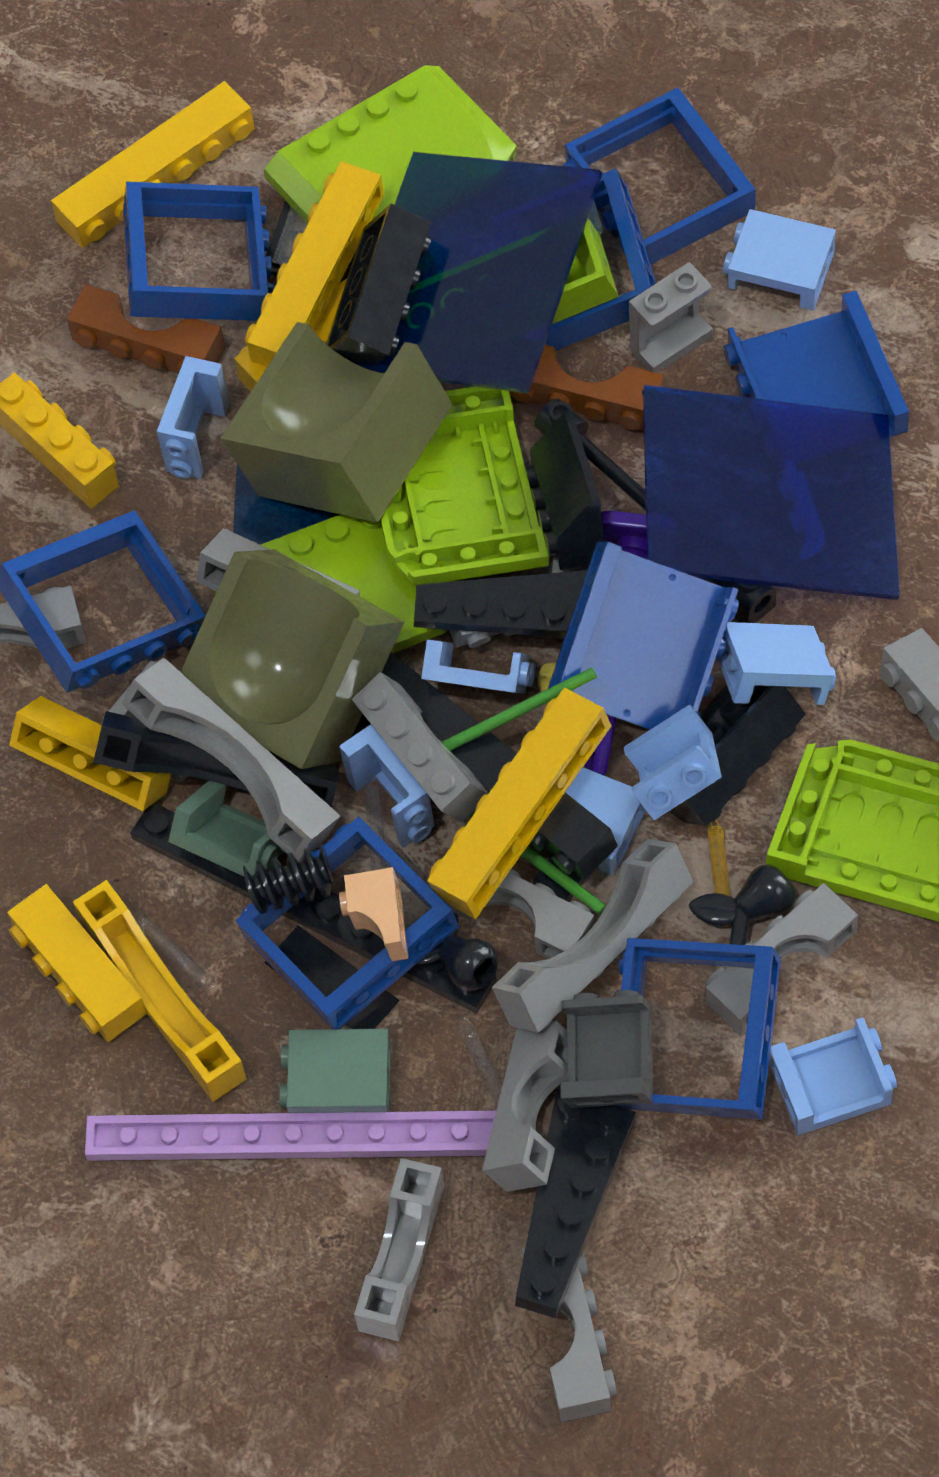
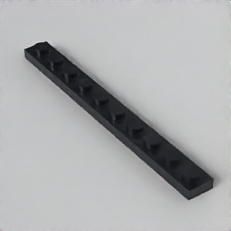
[130,803,497,1014]

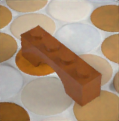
[67,284,225,374]
[505,338,664,432]

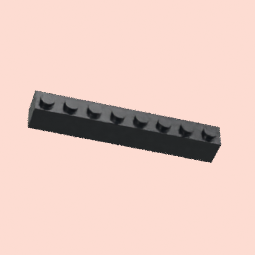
[381,653,618,880]

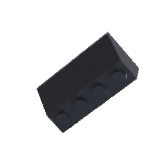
[326,203,431,366]
[525,410,604,570]
[638,685,806,826]

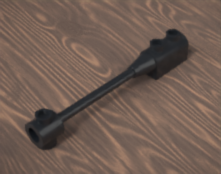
[534,399,777,623]

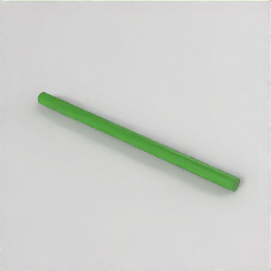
[441,667,598,751]
[469,810,607,916]

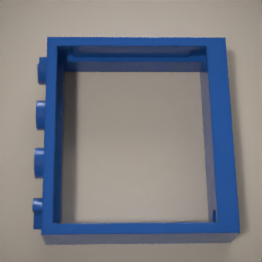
[563,87,755,264]
[493,168,656,351]
[123,181,274,321]
[0,510,206,693]
[235,816,459,1029]
[615,938,781,1120]

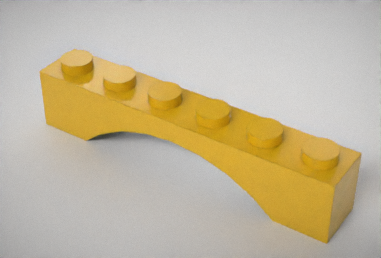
[73,880,247,1102]

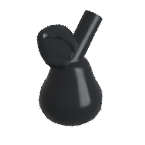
[689,864,795,945]
[415,912,498,991]

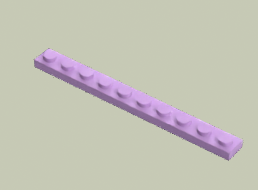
[85,1111,496,1161]

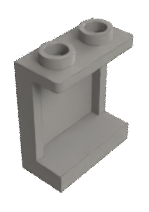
[629,262,713,373]

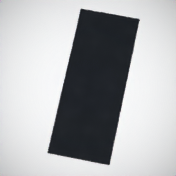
[264,925,400,1029]

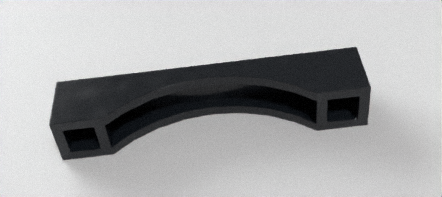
[93,711,339,807]

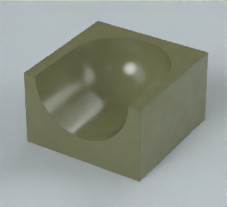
[220,322,452,523]
[181,549,405,769]

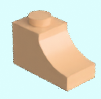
[339,867,408,961]

